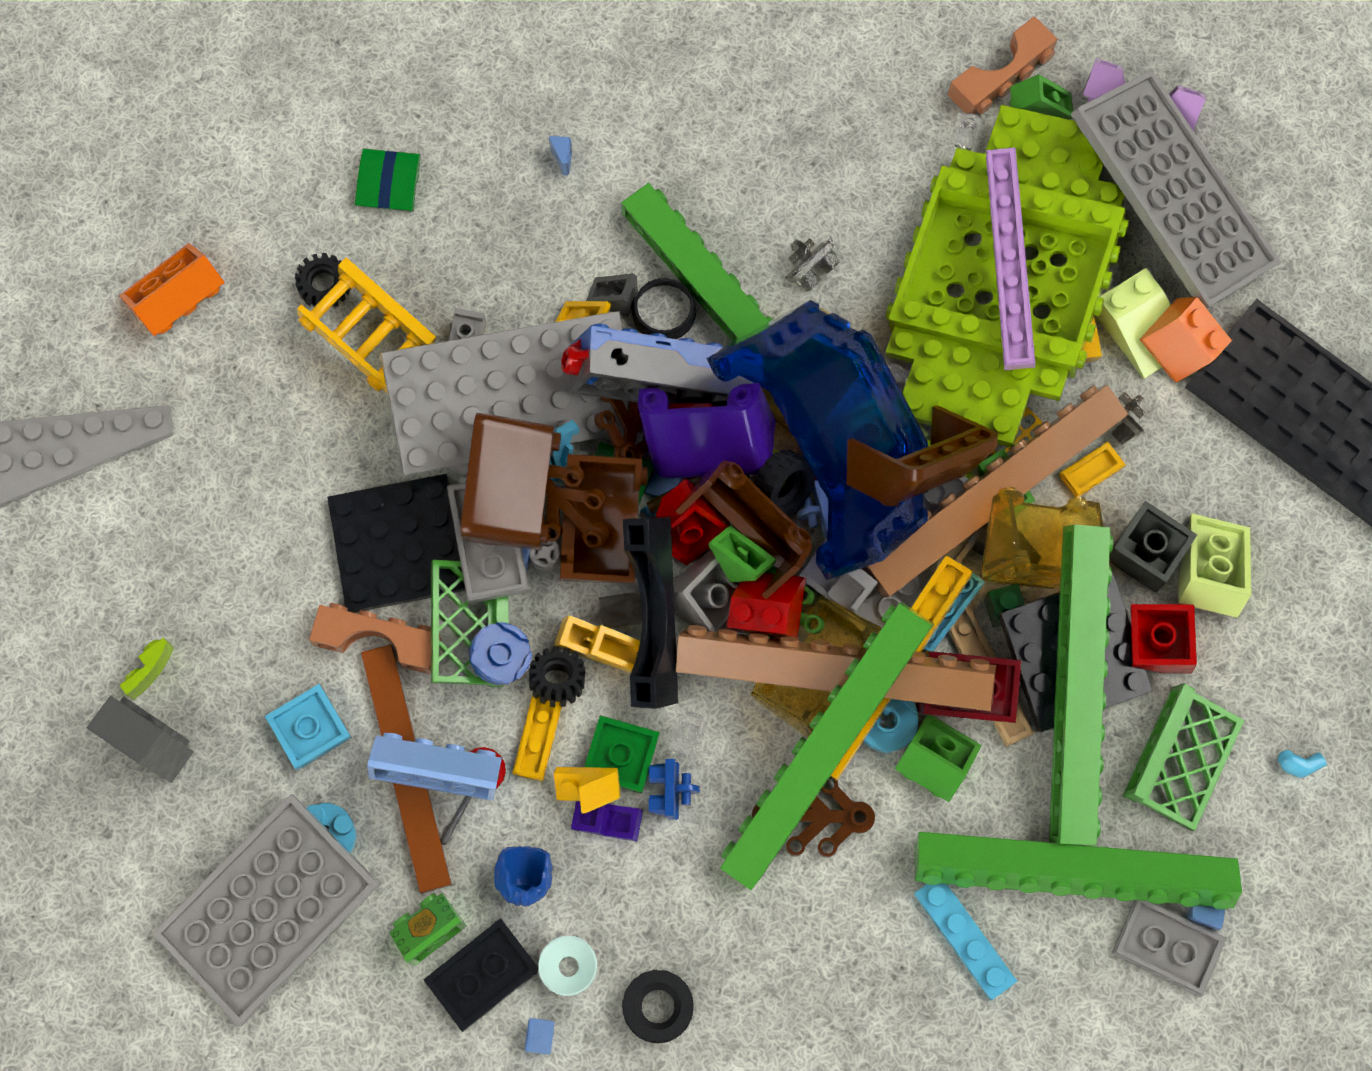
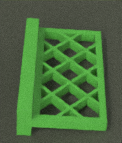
[431,560,509,687]
[1123,683,1244,831]

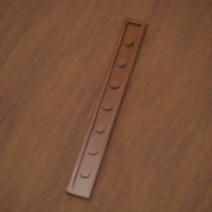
[361,644,452,894]

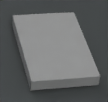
[1111,900,1227,997]

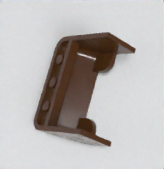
[846,405,998,506]
[676,461,812,599]

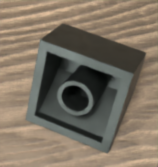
[1109,501,1197,593]

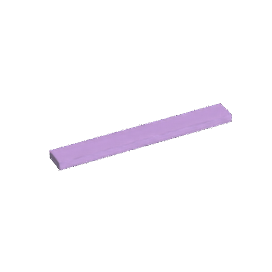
[986,147,1035,370]

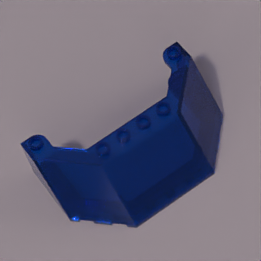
[706,300,928,580]

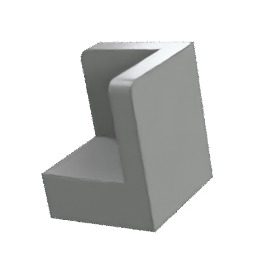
[827,563,878,614]

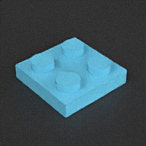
[265,684,352,771]

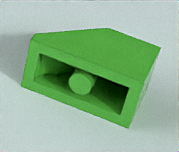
[1010,74,1073,119]

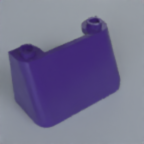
[638,383,776,478]

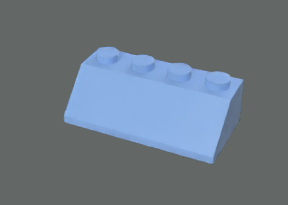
[367,733,501,801]

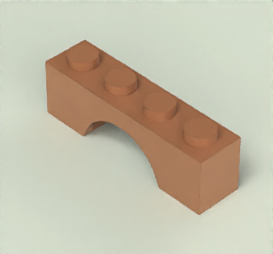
[948,16,1058,118]
[309,603,442,675]

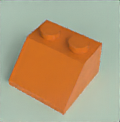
[1139,297,1232,382]

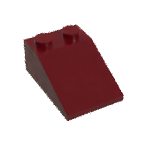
[916,650,1022,723]

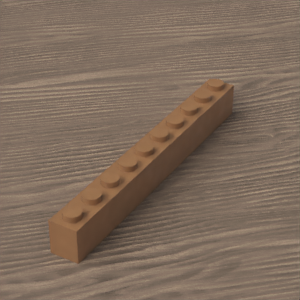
[861,385,1128,597]
[676,625,996,711]

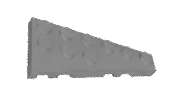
[0,405,172,508]

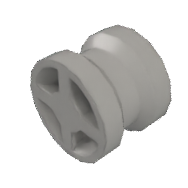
[529,541,561,572]

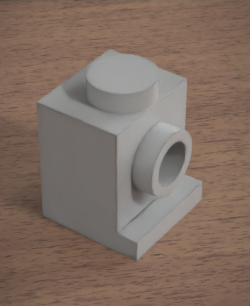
[448,308,487,341]

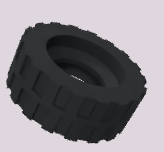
[753,449,815,518]
[622,969,694,1044]

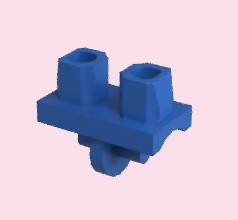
[649,759,700,820]

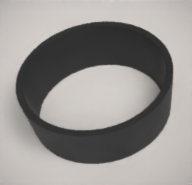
[632,278,696,339]

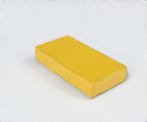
[1059,442,1126,499]

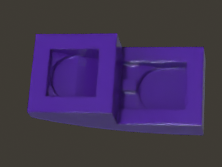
[571,801,643,842]

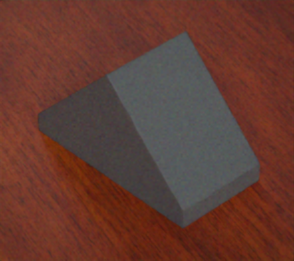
[586,273,638,317]

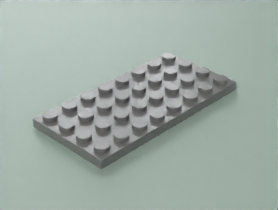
[1071,70,1281,309]
[380,311,629,475]

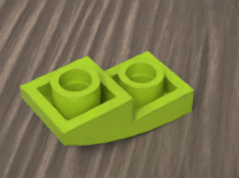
[119,637,174,700]

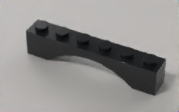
[623,517,678,709]

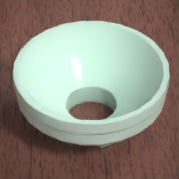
[538,936,597,996]

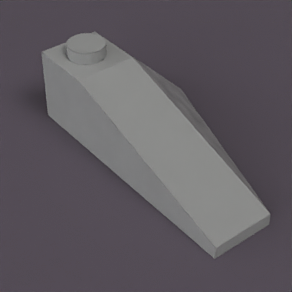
[673,529,742,632]

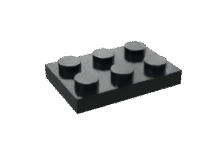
[423,918,539,1032]

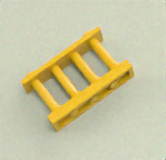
[297,257,436,394]

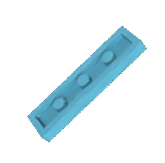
[914,883,1017,1001]

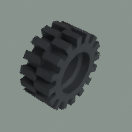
[295,253,350,308]
[529,646,586,707]

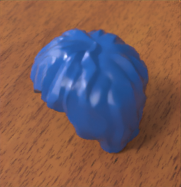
[494,846,553,907]

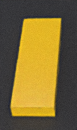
[512,694,562,782]

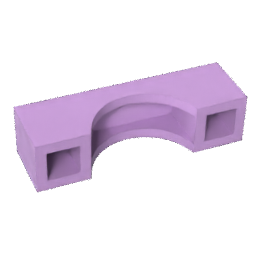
[1083,58,1206,130]

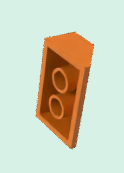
[119,243,225,336]

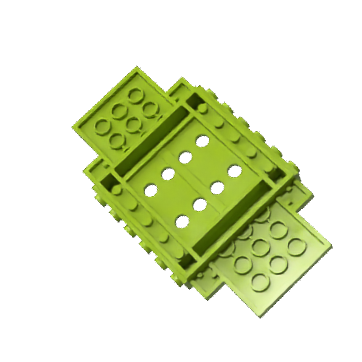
[885,105,1129,447]

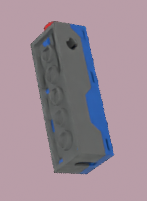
[561,324,761,407]

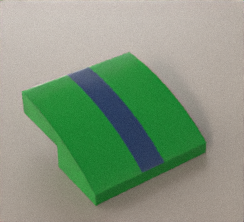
[355,148,421,212]

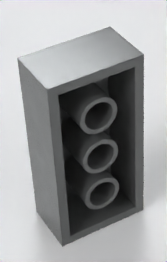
[86,695,194,783]

